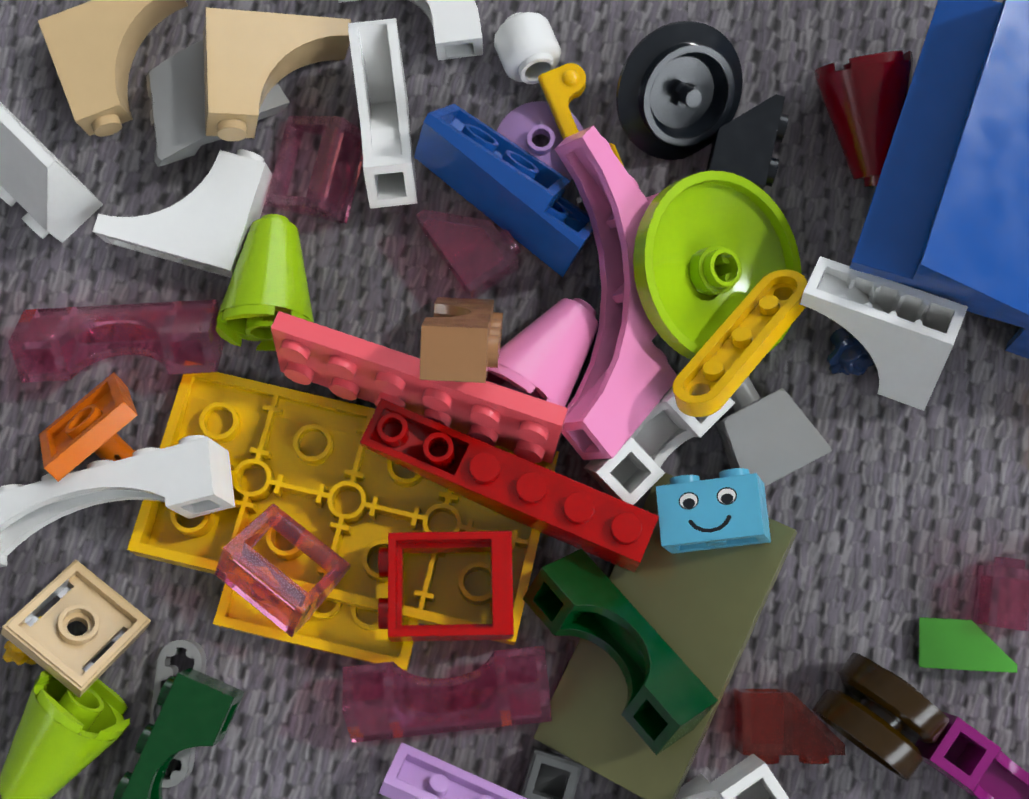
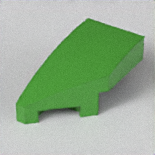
[919,617,1017,673]

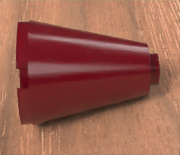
[815,50,913,187]

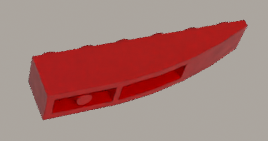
[360,398,659,573]

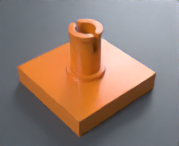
[39,372,138,482]

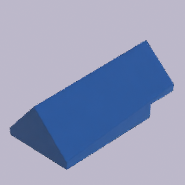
[414,104,593,278]

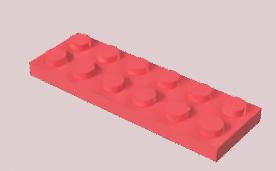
[271,311,568,464]

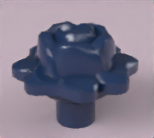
[827,328,874,375]

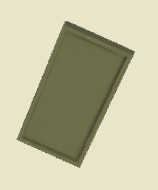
[533,473,797,799]

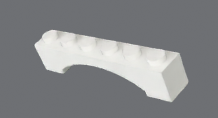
[0,435,235,568]

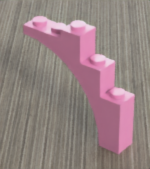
[554,125,677,460]

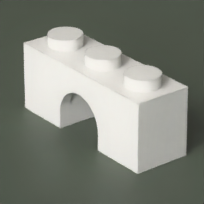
[584,370,735,505]

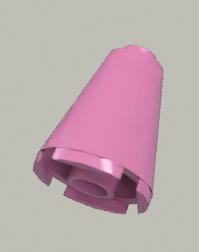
[486,298,599,407]

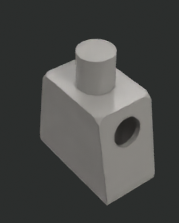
[716,376,832,487]

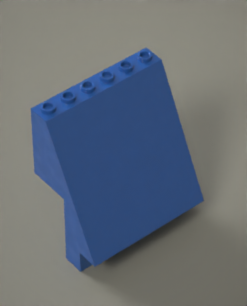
[850,0,1029,359]

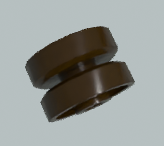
[812,652,949,781]

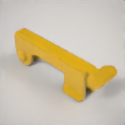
[538,63,624,167]

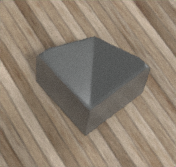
[518,746,583,799]

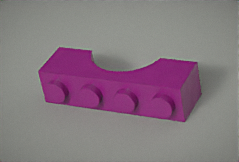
[914,712,1029,799]

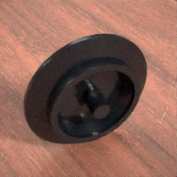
[616,21,743,160]

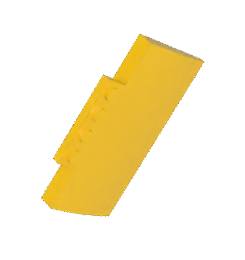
[127,365,559,671]

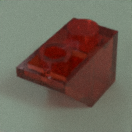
[734,688,845,764]

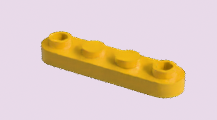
[673,269,808,417]

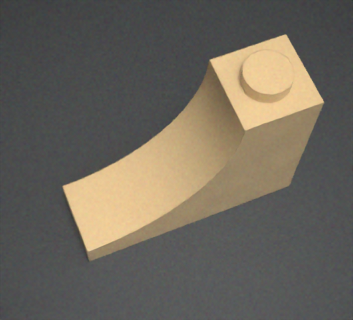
[38,0,188,137]
[203,7,351,141]

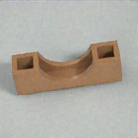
[420,297,503,383]

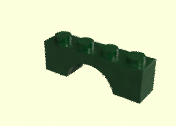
[523,548,718,755]
[113,668,244,799]

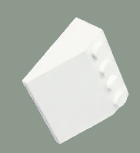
[0,102,103,243]

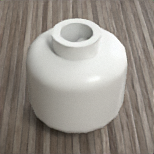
[494,12,561,84]

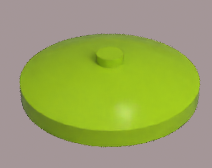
[633,171,802,360]

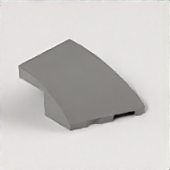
[146,39,290,167]

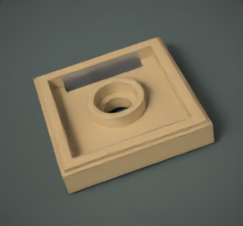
[1,560,151,698]

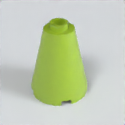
[215,214,314,351]
[0,670,130,799]

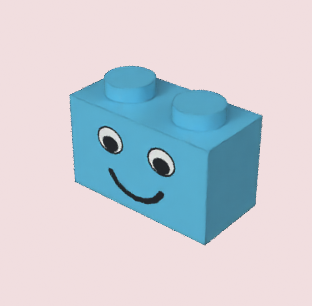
[656,468,771,554]

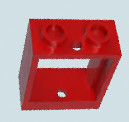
[378,531,514,642]

